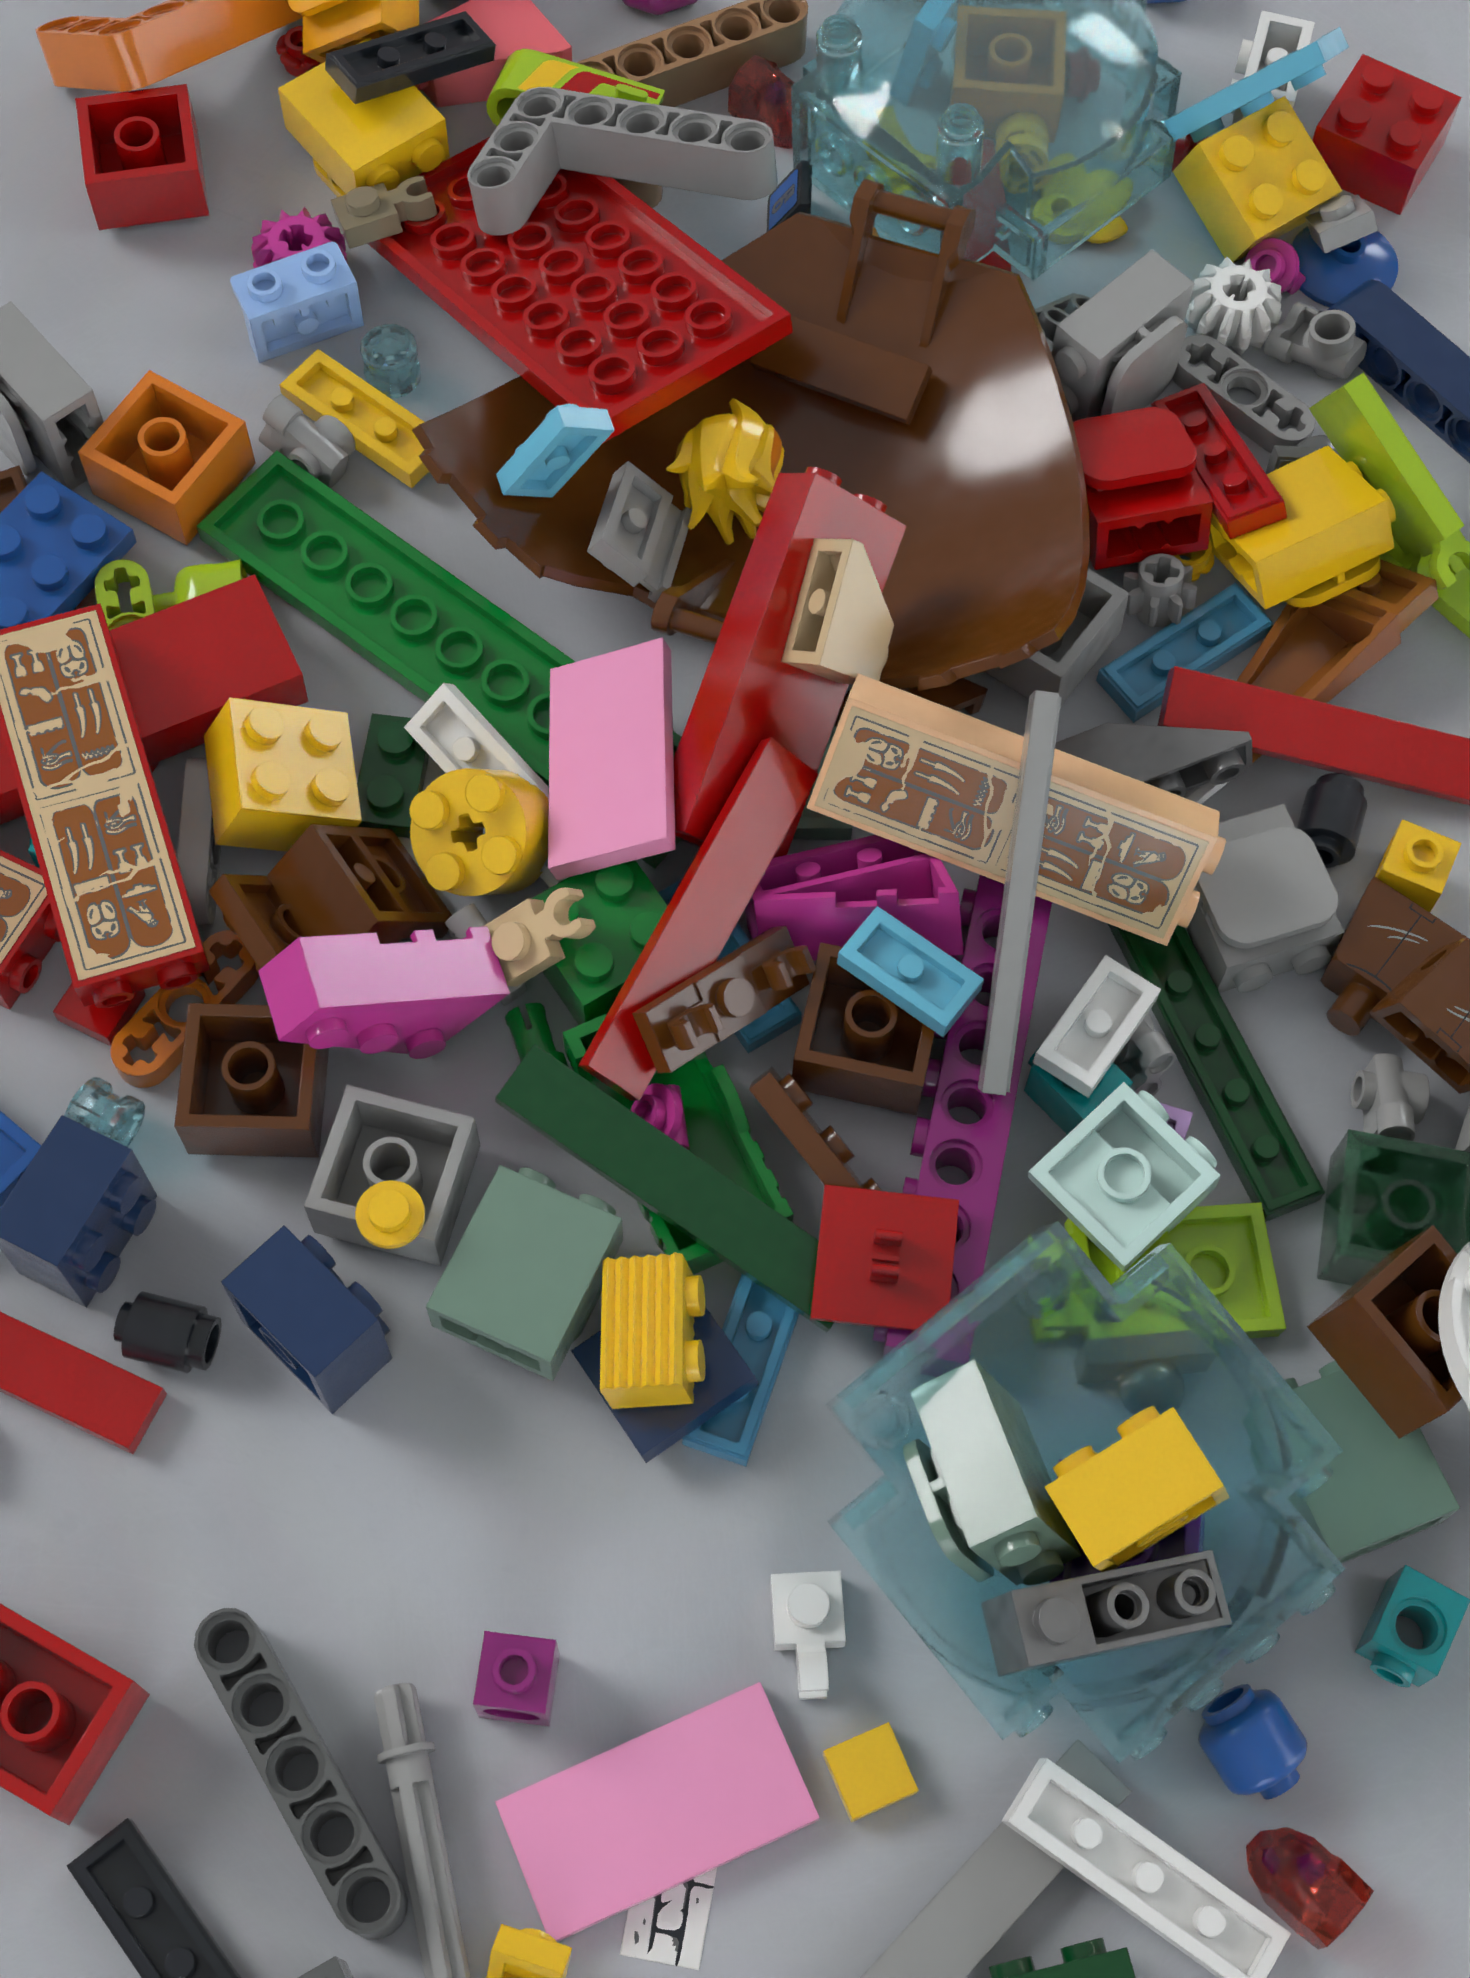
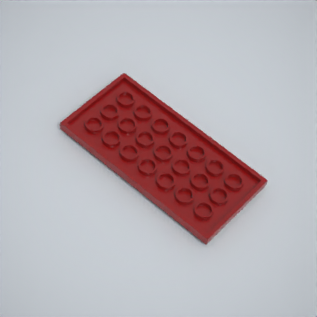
[367,137,793,444]

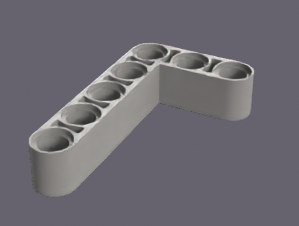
[467,87,778,235]

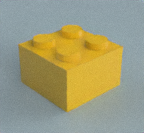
[1172,96,1342,263]
[204,697,362,852]
[1045,1405,1230,1572]

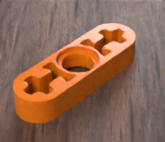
[110,930,259,1088]

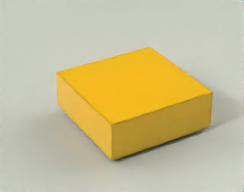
[822,1722,919,1823]

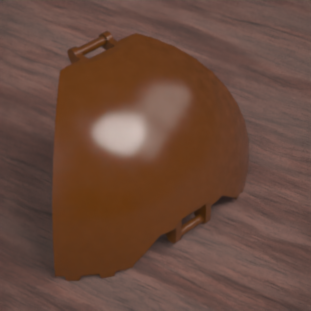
[412,179,1090,691]

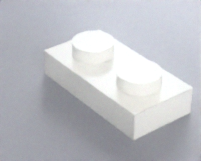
[1033,955,1161,1098]

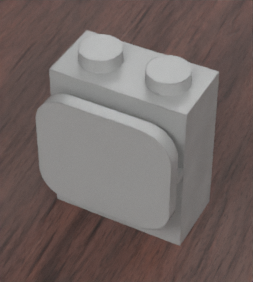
[1051,249,1195,422]
[0,301,103,490]
[1186,804,1345,993]

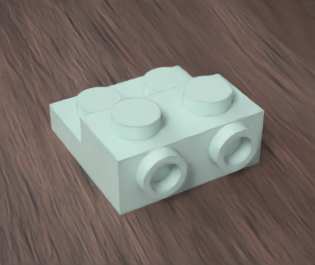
[1028,1082,1221,1272]

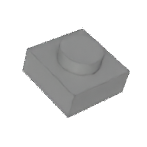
[1305,194,1379,253]

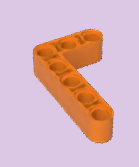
[36,0,303,92]

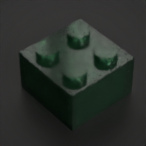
[1317,1129,1470,1286]

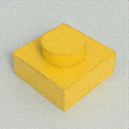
[486,1924,572,1978]

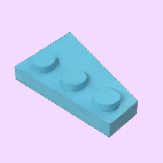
[1164,27,1349,143]

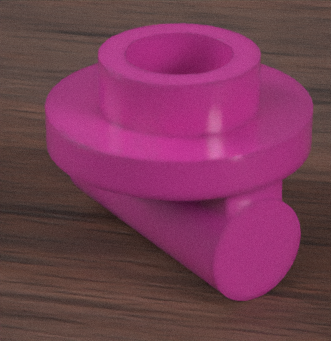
[1245,238,1306,295]
[631,1083,690,1150]

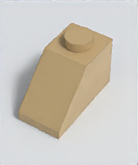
[781,538,894,684]

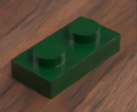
[357,713,429,838]
[989,1938,1136,1978]

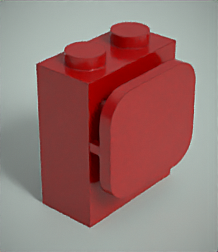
[1073,407,1213,570]

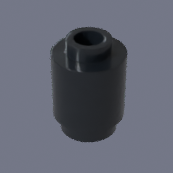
[1297,773,1367,868]
[113,1291,222,1373]

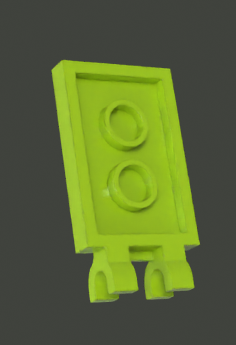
[1308,372,1470,590]
[1018,1202,1286,1341]

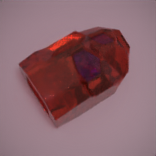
[728,55,818,149]
[1246,1827,1374,1950]

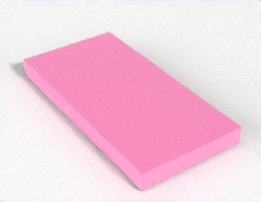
[548,637,676,880]
[495,1682,820,1942]

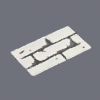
[620,1868,717,1970]

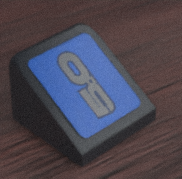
[766,160,812,232]

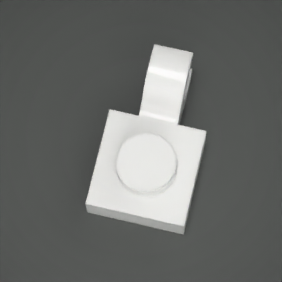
[770,1570,846,1700]

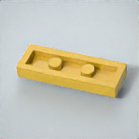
[279,349,429,489]

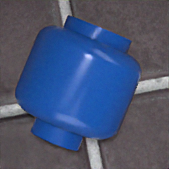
[1198,1684,1308,1800]

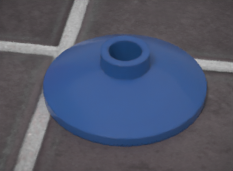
[1291,226,1398,307]

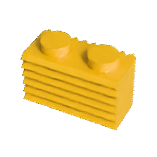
[600,1252,705,1409]

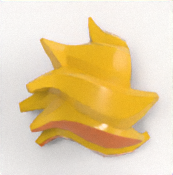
[666,398,784,545]

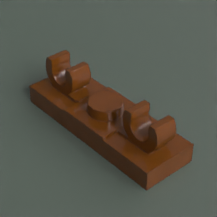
[632,926,817,1073]

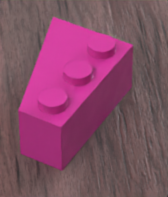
[745,835,963,961]
[258,926,510,1059]

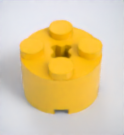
[409,768,549,896]

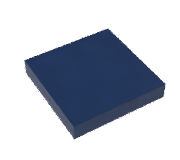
[571,1306,759,1463]

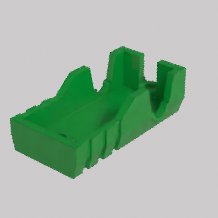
[563,1014,794,1275]

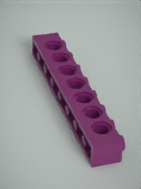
[872,875,1052,1377]

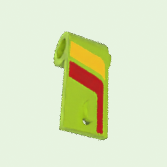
[486,49,665,126]

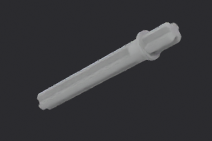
[374,1683,471,1978]

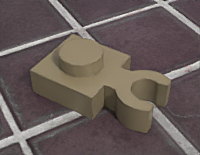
[331,176,437,249]

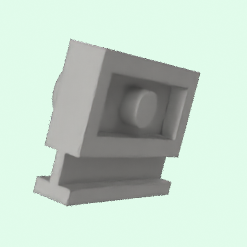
[587,461,692,603]

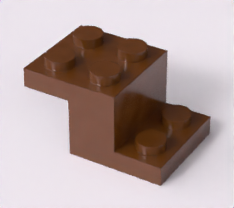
[208,824,452,973]

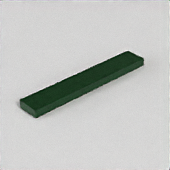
[1107,923,1325,1222]
[495,1044,835,1332]

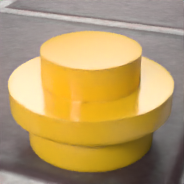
[355,1180,425,1249]

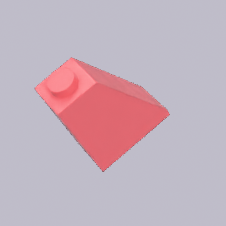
[415,0,572,108]

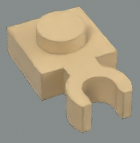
[484,888,596,987]

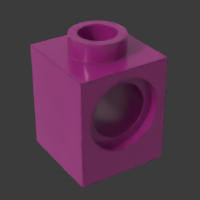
[473,1631,560,1726]

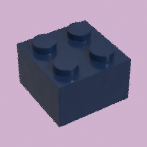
[0,1115,157,1308]
[221,1225,392,1414]

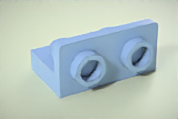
[230,242,364,363]

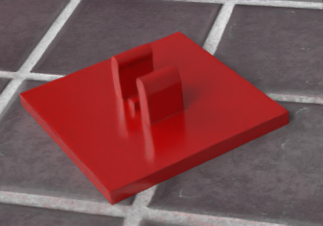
[810,1185,959,1335]

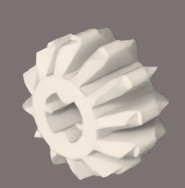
[1186,256,1282,356]

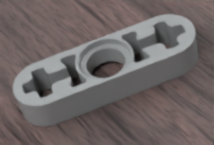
[1172,334,1316,453]
[177,758,221,925]

